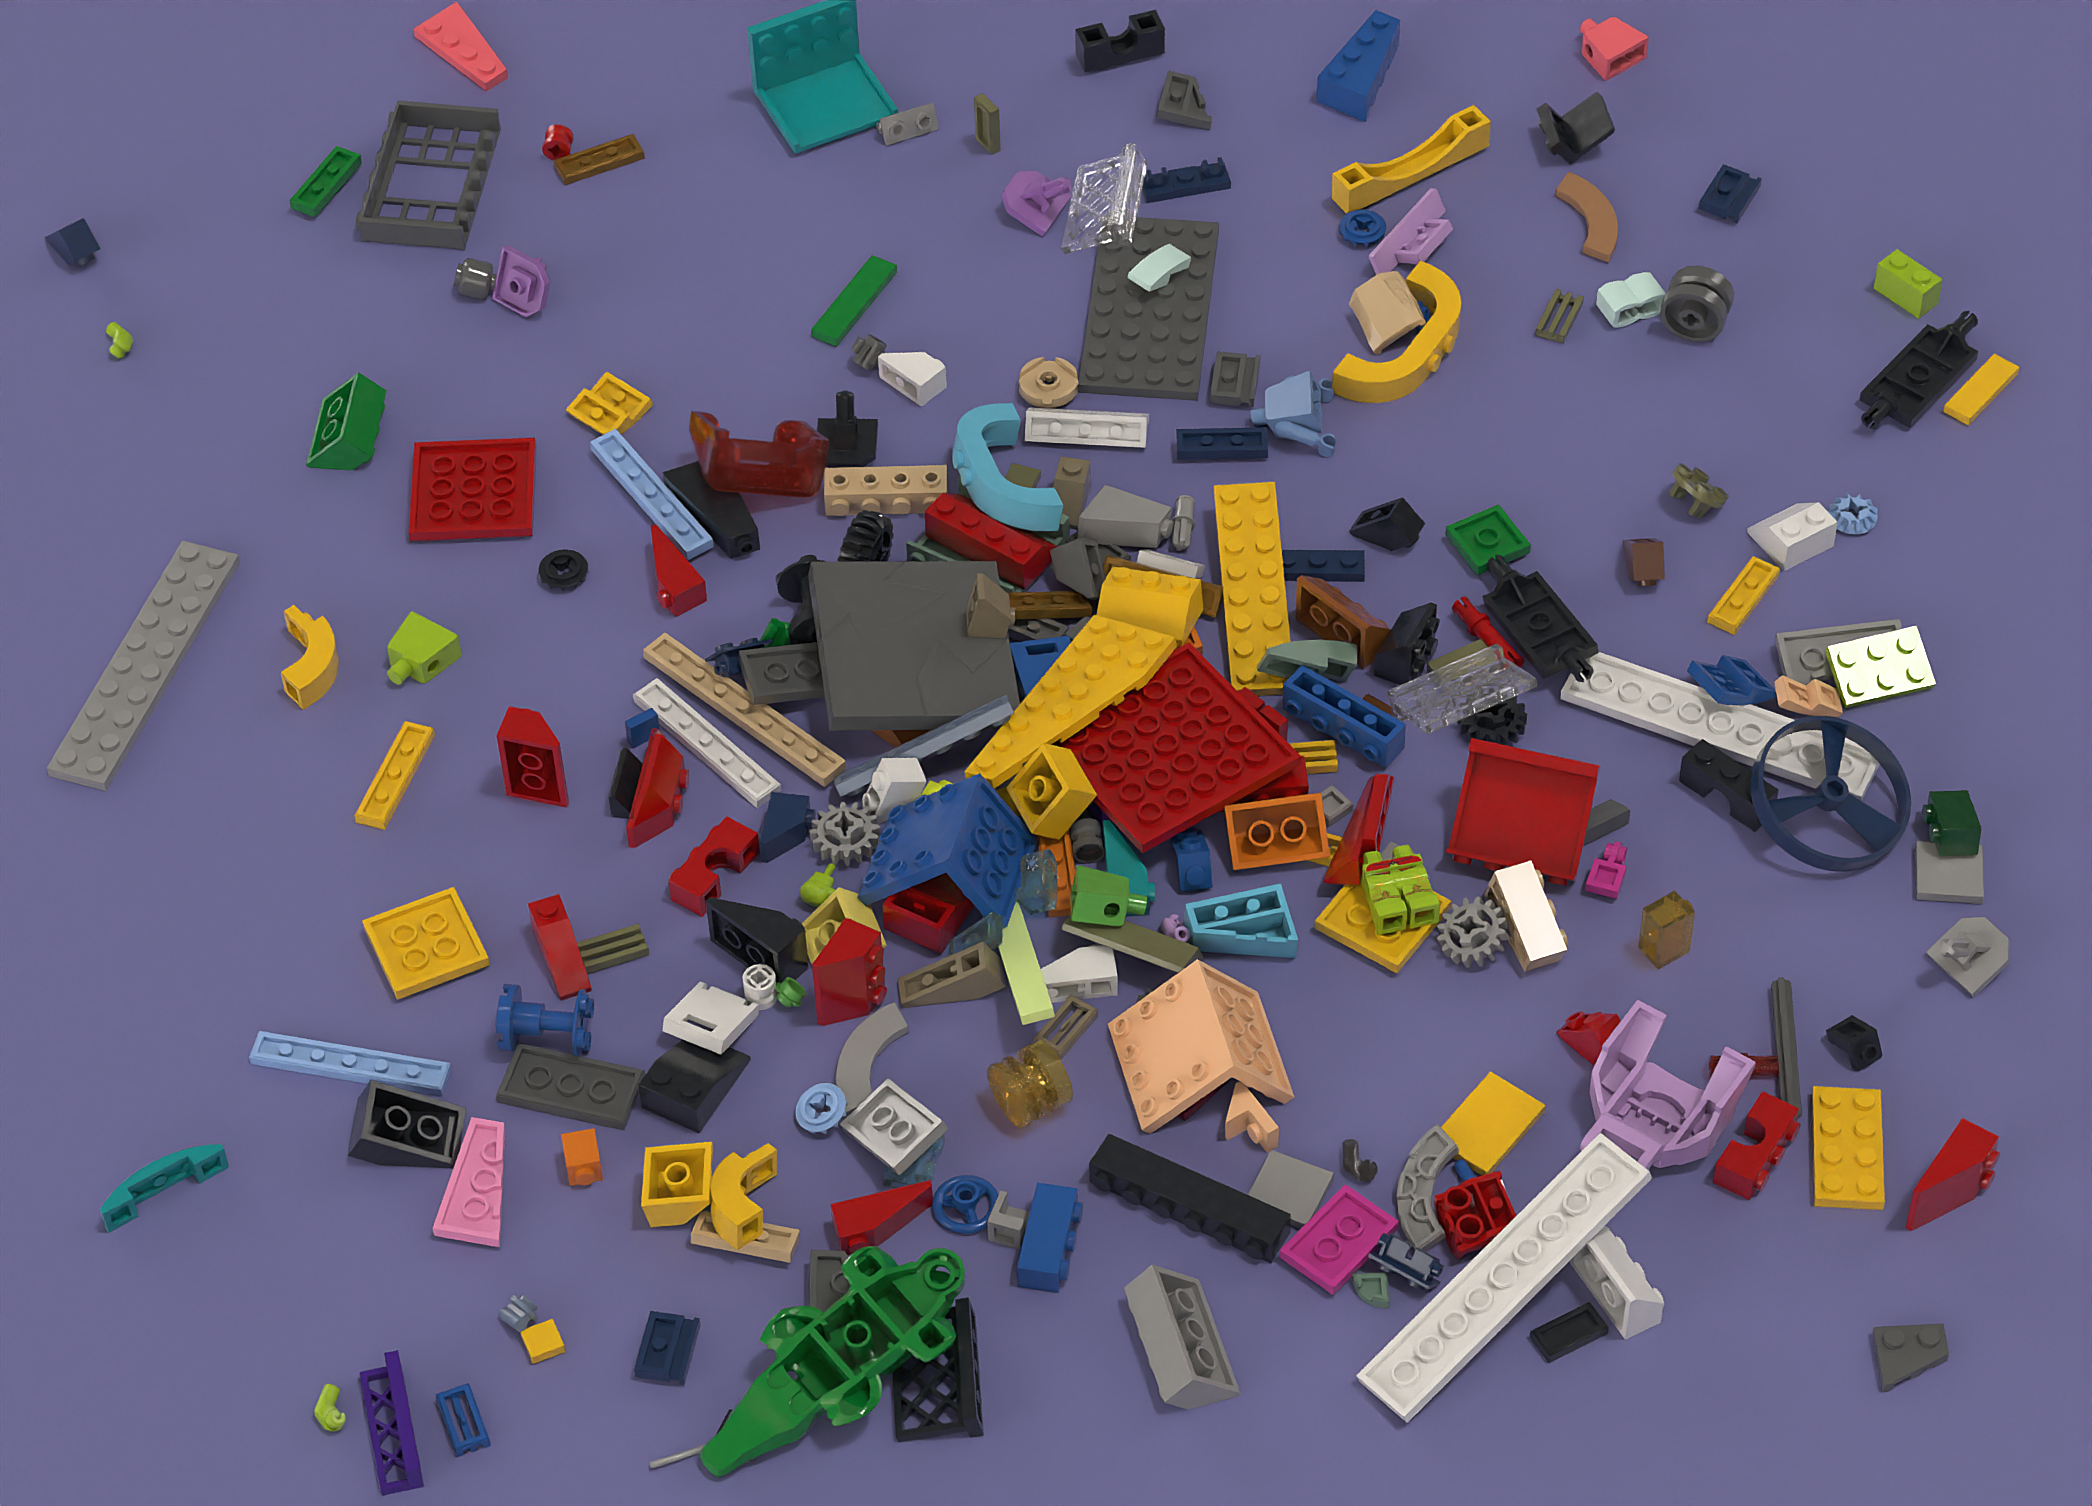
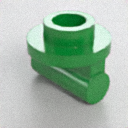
[759,618,791,648]

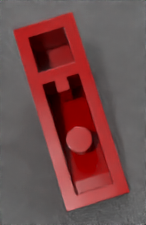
[651,524,707,617]
[528,894,592,1001]
[830,1180,933,1255]

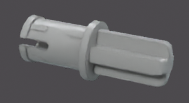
[1171,495,1195,551]

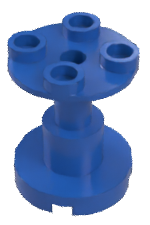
[496,984,594,1056]

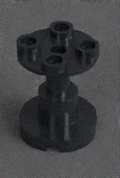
[775,555,826,645]

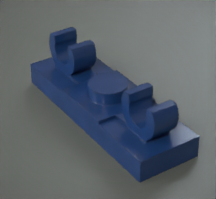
[1140,157,1231,203]

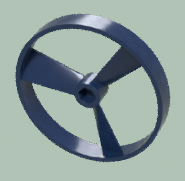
[1750,716,1911,872]

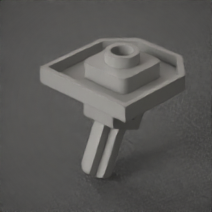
[1926,917,2010,998]

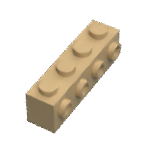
[824,465,948,516]

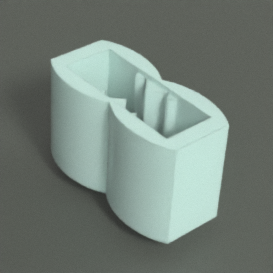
[1596,272,1666,328]

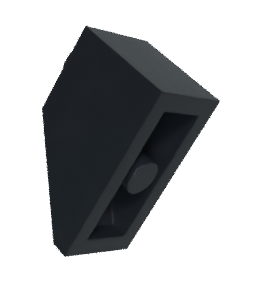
[1349,497,1425,551]

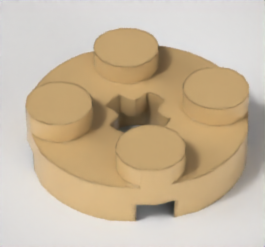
[1019,357,1079,409]

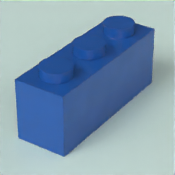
[1017,1182,1083,1293]

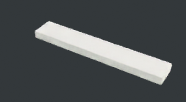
[633,678,781,808]

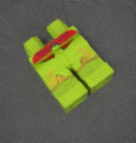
[1362,844,1440,935]

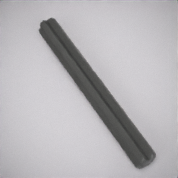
[1771,977,1802,1119]

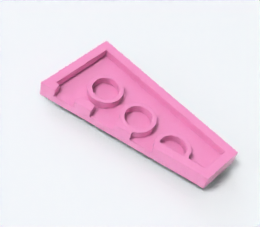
[433,1117,505,1247]

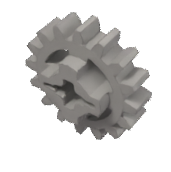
[810,801,880,866]
[1437,896,1509,968]

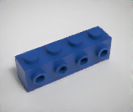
[1283,665,1406,768]

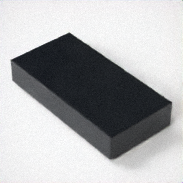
[1530,1302,1609,1363]

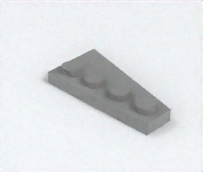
[1775,619,1902,685]

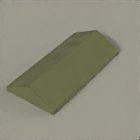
[1062,914,1204,973]

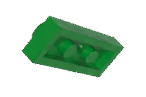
[289,146,362,217]

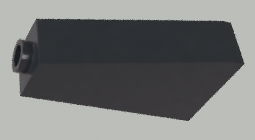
[663,454,760,559]

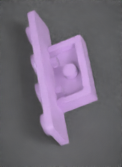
[1369,188,1453,275]

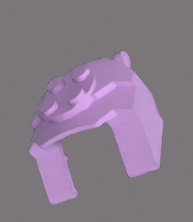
[1580,1000,1756,1171]

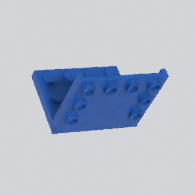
[858,773,1037,930]

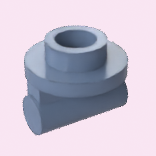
[499,1294,538,1332]

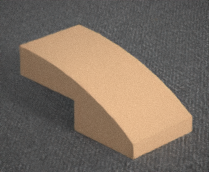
[1774,675,1843,717]

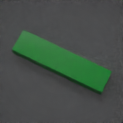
[811,255,897,347]

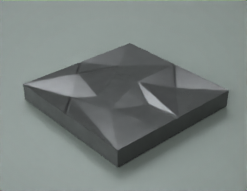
[808,561,1020,731]

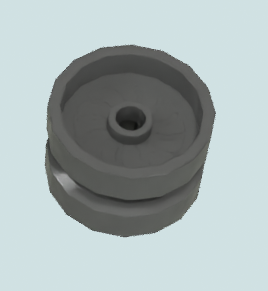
[1660,266,1734,342]

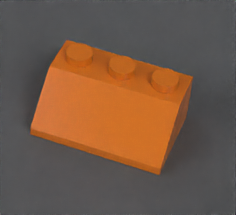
[1223,793,1330,870]

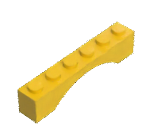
[1331,105,1491,214]

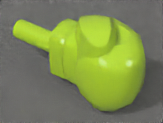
[800,863,836,908]

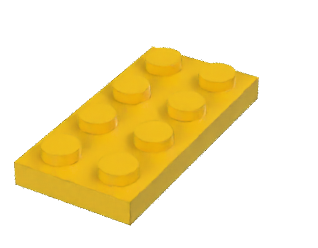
[1811,1086,1885,1210]

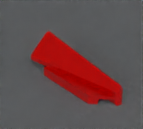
[1323,774,1394,885]

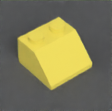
[802,887,887,964]

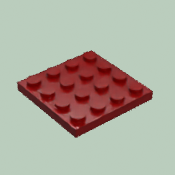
[409,437,536,541]

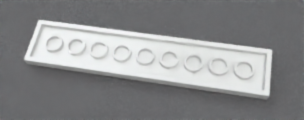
[1560,652,1880,801]
[1356,1133,1652,1423]

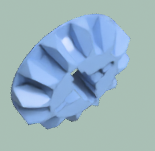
[1828,493,1878,534]
[796,1083,849,1135]

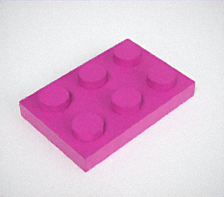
[1279,1184,1399,1295]

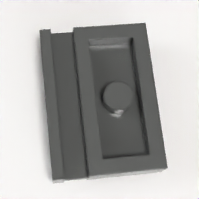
[1210,351,1260,407]

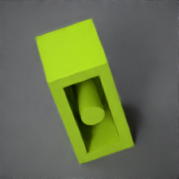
[1874,249,1943,319]

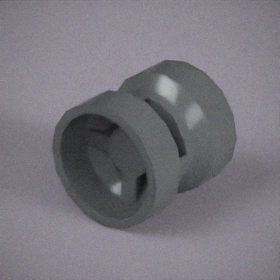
[1070,818,1105,864]

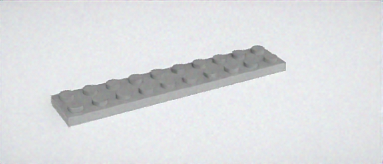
[47,540,240,791]

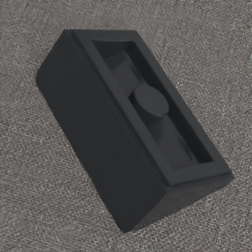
[609,748,643,819]

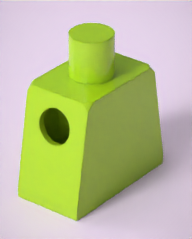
[387,611,462,685]

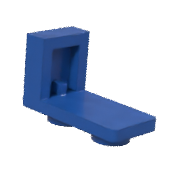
[1170,827,1213,891]

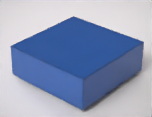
[625,708,660,749]

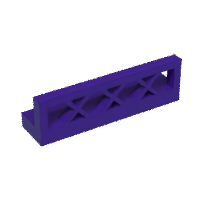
[359,1350,424,1496]

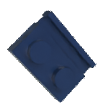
[1699,164,1762,223]
[634,1311,701,1384]

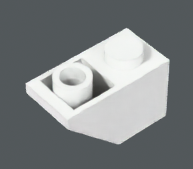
[862,758,927,825]

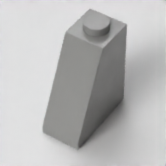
[1077,485,1174,548]

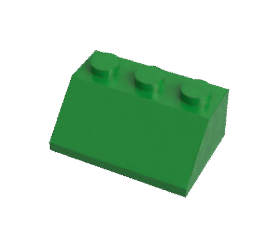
[306,372,387,470]

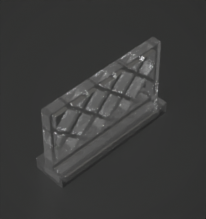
[1061,143,1147,254]
[1387,644,1537,734]

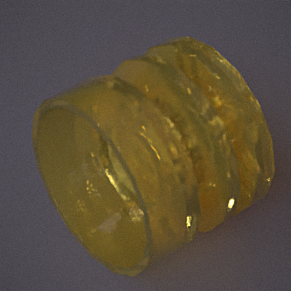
[987,1039,1073,1129]

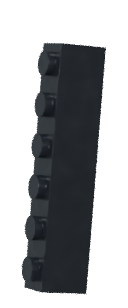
[1089,1133,1291,1264]

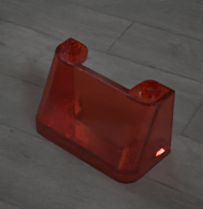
[689,411,829,498]

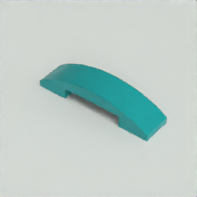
[100,1144,229,1233]

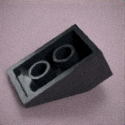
[706,897,809,984]
[638,1039,751,1133]
[348,1080,466,1169]

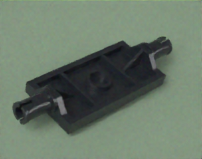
[1860,311,1978,429]
[1483,555,1599,682]

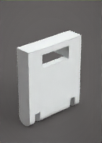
[663,982,760,1054]

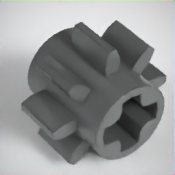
[851,334,887,371]

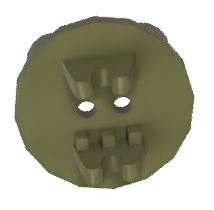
[1669,463,1729,519]

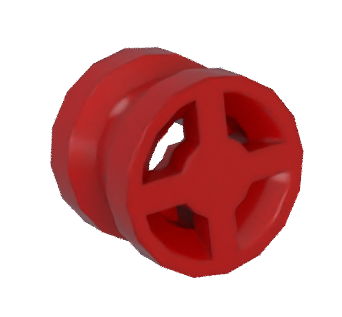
[542,125,574,160]

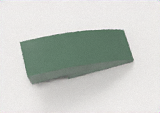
[1257,639,1357,682]

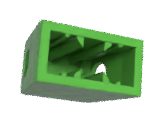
[1070,865,1147,926]

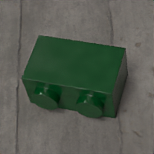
[1922,790,1982,856]

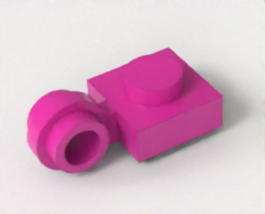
[1585,841,1627,899]

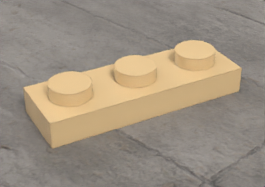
[691,1211,800,1263]

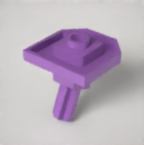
[1001,171,1072,237]
[492,245,550,317]

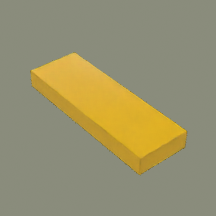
[1943,353,2020,426]
[1707,556,1780,635]

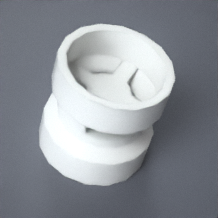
[742,964,777,1010]

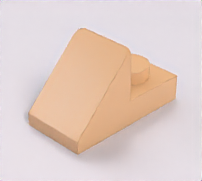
[1225,1081,1279,1153]

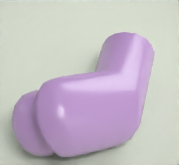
[1160,914,1190,942]

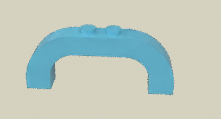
[953,403,1063,531]

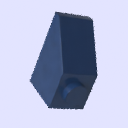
[45,218,101,266]
[759,792,816,863]

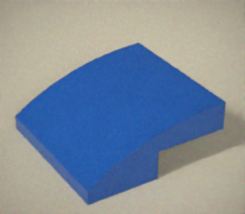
[1687,655,1776,705]

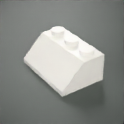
[1570,1226,1664,1340]

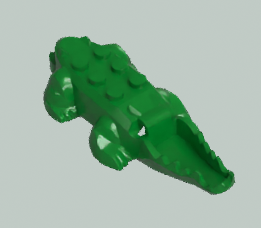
[700,1246,966,1478]

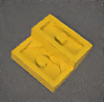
[566,371,654,435]

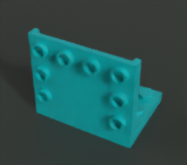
[747,0,898,154]

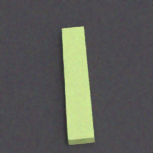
[990,899,1055,1025]

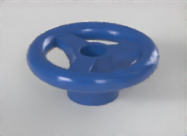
[932,1175,999,1234]

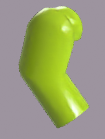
[106,322,134,359]
[314,1384,346,1432]

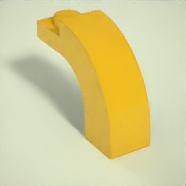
[281,605,339,710]
[711,1143,777,1251]

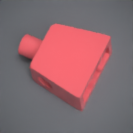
[1580,17,1649,81]

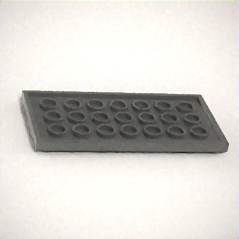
[1078,215,1219,401]

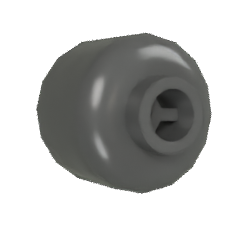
[454,258,497,300]

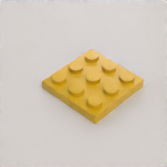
[1314,877,1451,973]
[362,887,490,1000]

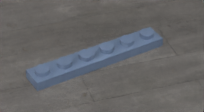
[834,694,1014,797]

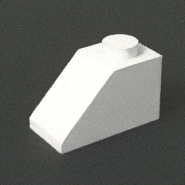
[878,352,947,407]

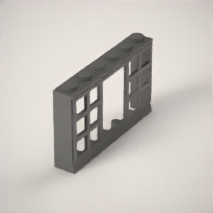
[356,100,501,251]

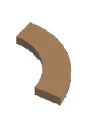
[1555,172,1618,263]

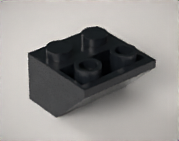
[1374,602,1440,689]

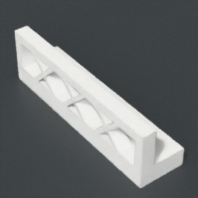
[1025,407,1149,448]

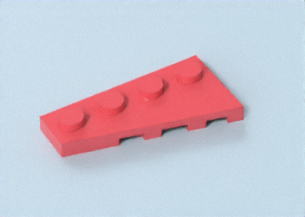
[414,2,508,92]

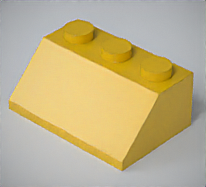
[1096,567,1203,646]

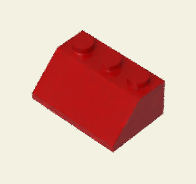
[496,706,569,808]
[812,917,887,1026]

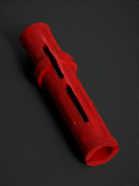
[1451,596,1524,673]

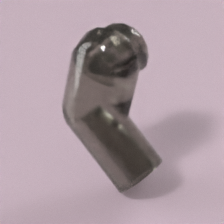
[1342,1139,1378,1182]

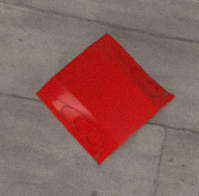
[1434,1170,1517,1259]

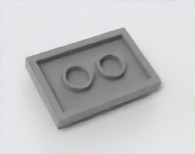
[840,1078,949,1176]

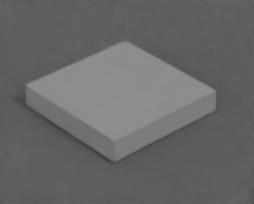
[1915,841,1984,904]
[1248,1150,1334,1229]

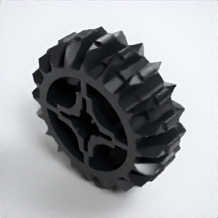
[837,510,894,562]

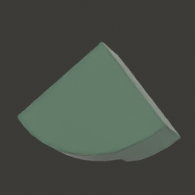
[1352,1273,1389,1309]

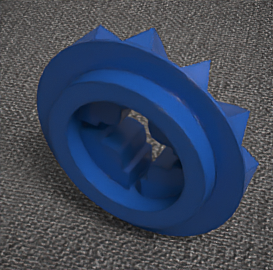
[1339,209,1386,247]

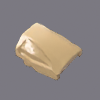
[1349,271,1426,355]

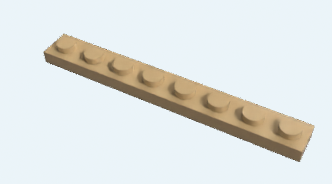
[643,632,846,787]

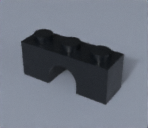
[1075,10,1165,72]
[1679,739,1779,832]

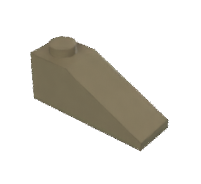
[898,942,1006,1008]

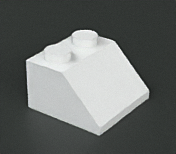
[1747,502,1838,571]

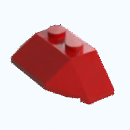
[626,728,690,848]

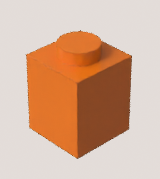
[561,1128,603,1186]

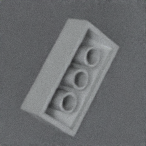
[1124,1265,1241,1410]

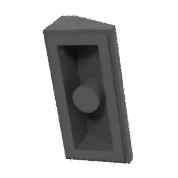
[1583,799,1630,846]

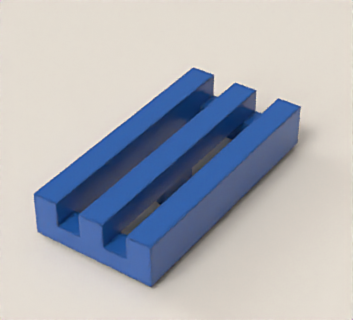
[435,1383,491,1457]

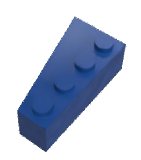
[1317,10,1400,122]

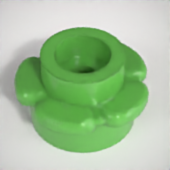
[776,977,806,1008]

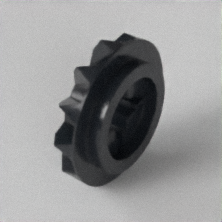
[539,549,589,591]

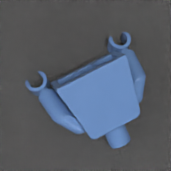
[1251,371,1336,458]

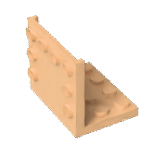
[1108,959,1294,1134]

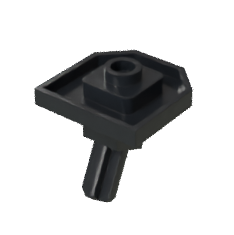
[815,390,878,468]

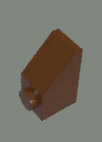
[1623,538,1665,586]

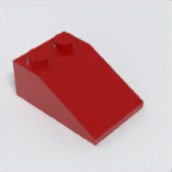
[1906,1118,2000,1231]

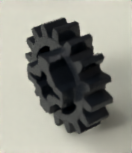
[1457,687,1527,745]

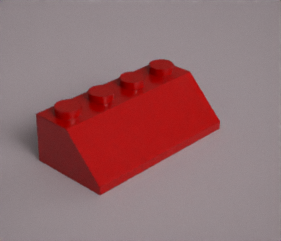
[924,493,1059,590]

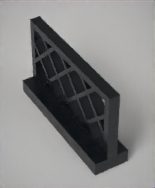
[892,1297,984,1442]

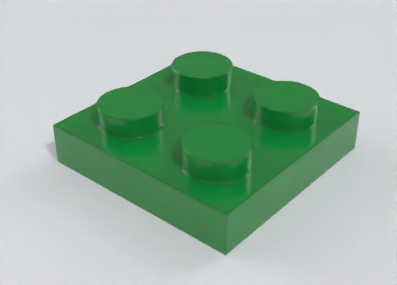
[1445,504,1531,575]

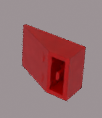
[882,873,975,954]

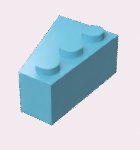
[1184,883,1298,958]

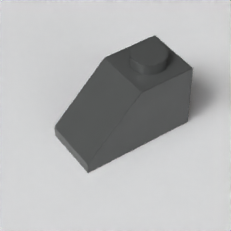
[1050,538,1106,600]

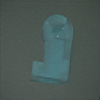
[1014,849,1058,915]

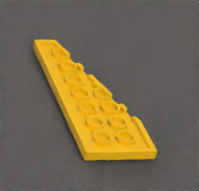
[964,615,1177,789]

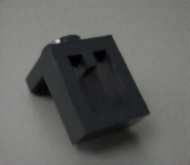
[1826,1015,1883,1071]

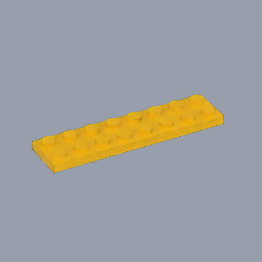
[1214,482,1291,696]

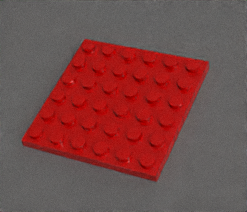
[1051,642,1301,854]

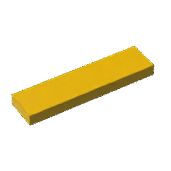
[354,721,435,830]

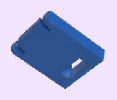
[1010,636,1071,701]

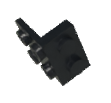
[1537,92,1615,164]

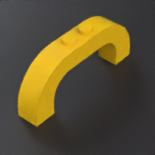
[1332,261,1461,403]

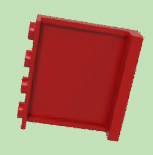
[1446,738,1601,886]

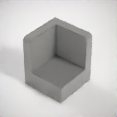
[987,1190,1030,1250]

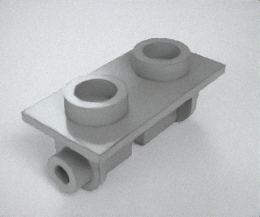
[876,102,939,146]

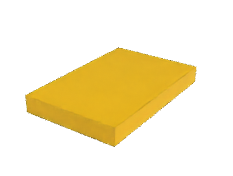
[1441,1071,1546,1175]

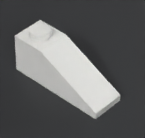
[1041,944,1118,1003]

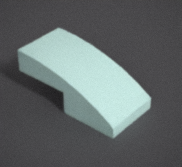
[1127,244,1192,292]

